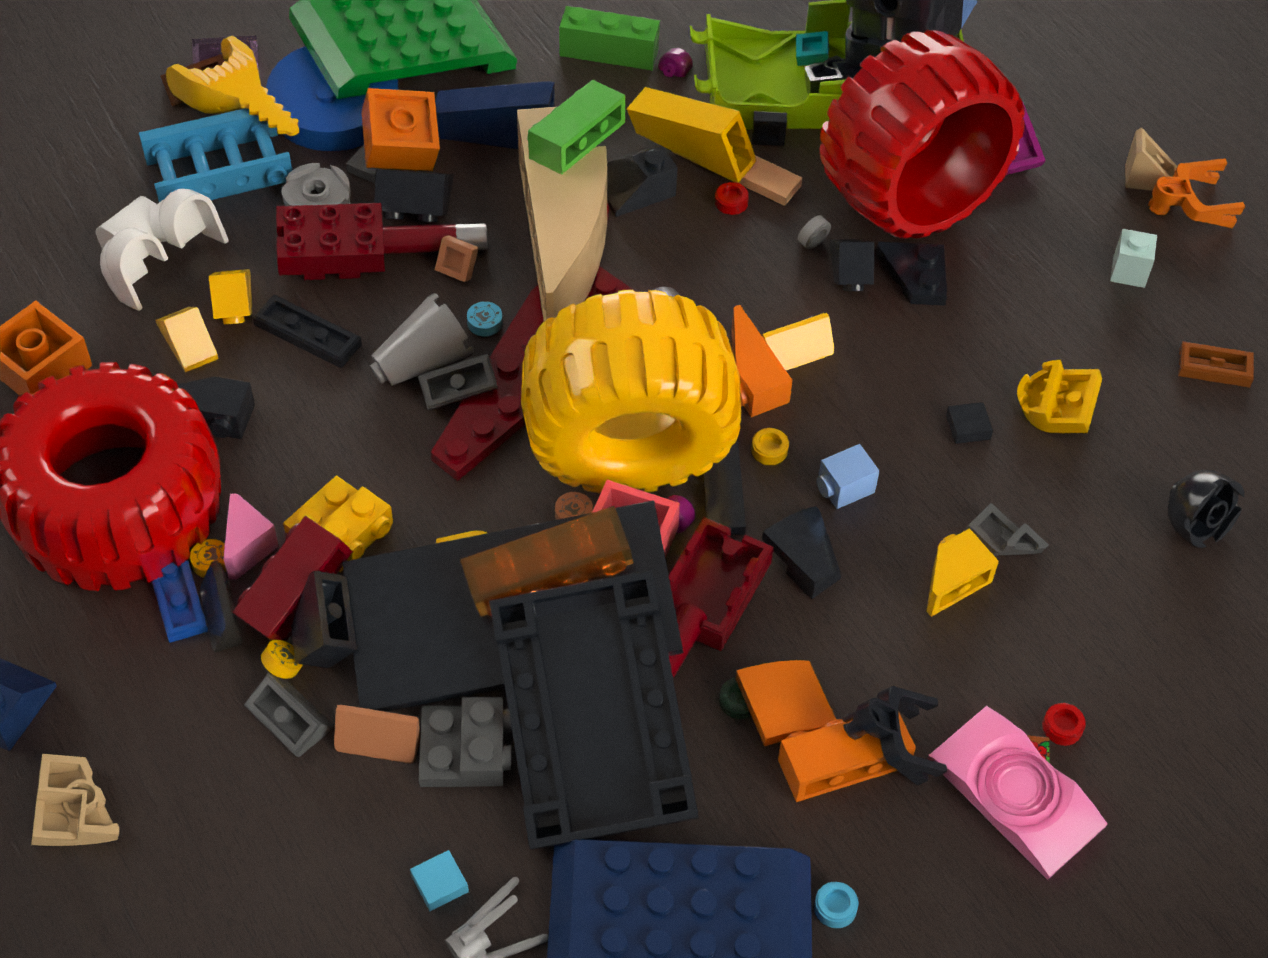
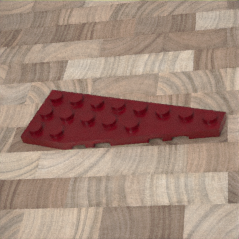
[430,266,636,481]

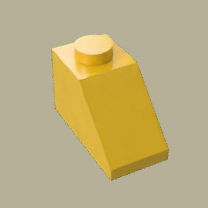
[208,269,252,324]
[927,528,999,617]

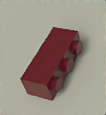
[233,516,353,641]

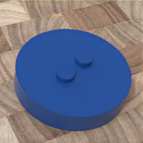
[266,46,399,151]

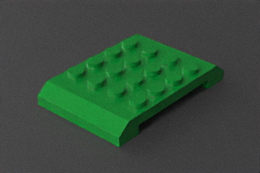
[289,0,517,99]

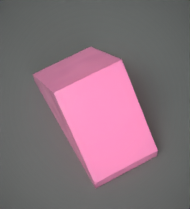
[224,494,279,580]

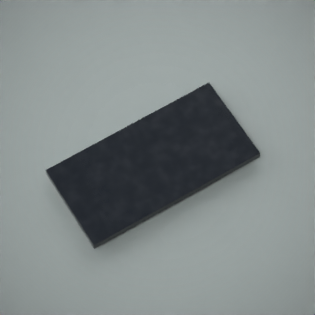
[342,500,684,712]

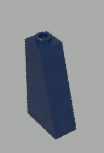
[435,81,555,149]

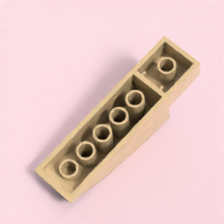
[517,107,607,321]

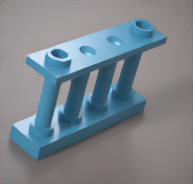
[139,108,292,202]

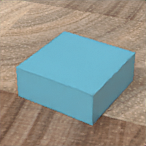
[410,850,469,911]

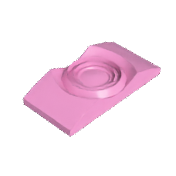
[927,706,1107,880]

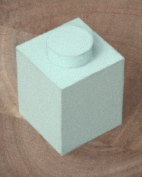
[1110,229,1157,288]

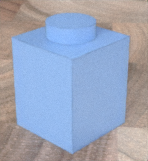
[817,444,879,509]

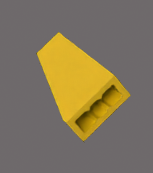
[627,87,757,183]

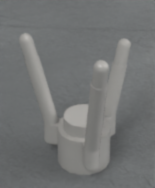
[445,877,548,958]

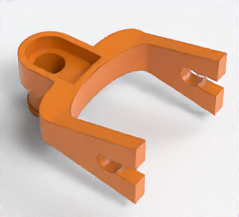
[1148,158,1245,228]

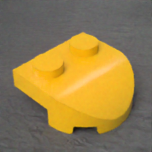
[1017,360,1102,433]

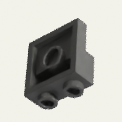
[419,697,512,787]

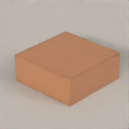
[435,235,479,282]

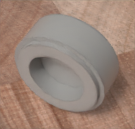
[797,215,831,249]

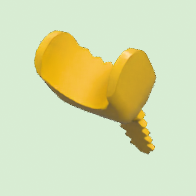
[166,36,299,136]

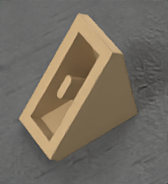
[1125,128,1177,190]

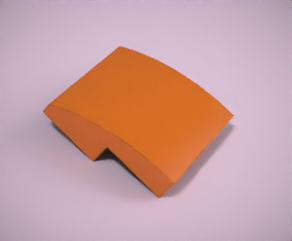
[735,660,836,746]

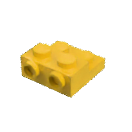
[283,475,393,572]

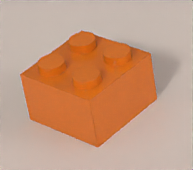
[0,301,93,396]

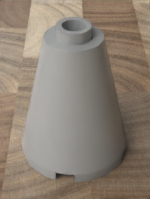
[369,293,474,386]

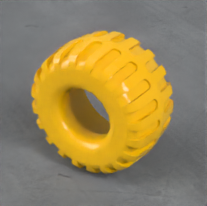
[521,290,741,493]

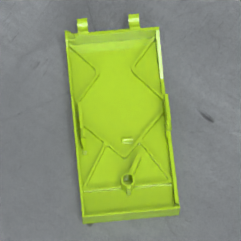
[690,0,964,129]

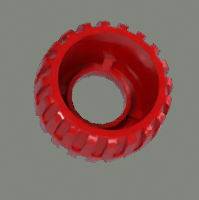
[819,30,1025,239]
[0,362,221,591]

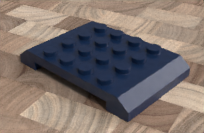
[547,839,812,958]

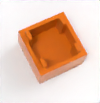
[361,88,440,171]

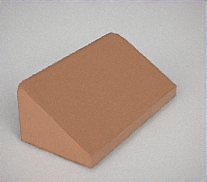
[334,704,421,764]

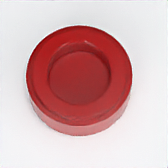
[715,182,749,215]
[1042,703,1086,746]

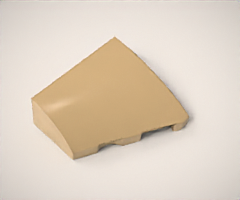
[31,754,119,846]

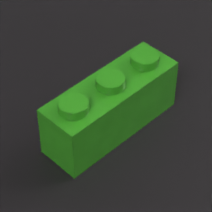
[559,6,660,71]
[527,80,625,175]

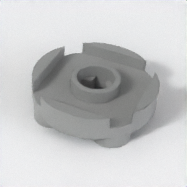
[281,163,351,206]

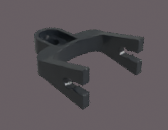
[843,685,947,786]

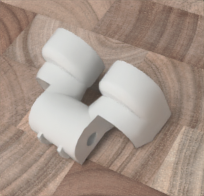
[96,189,229,311]

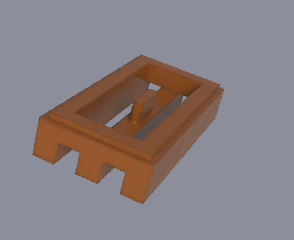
[1178,341,1254,388]

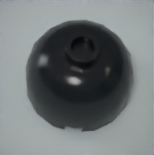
[1168,470,1245,548]

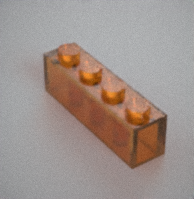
[460,506,634,616]

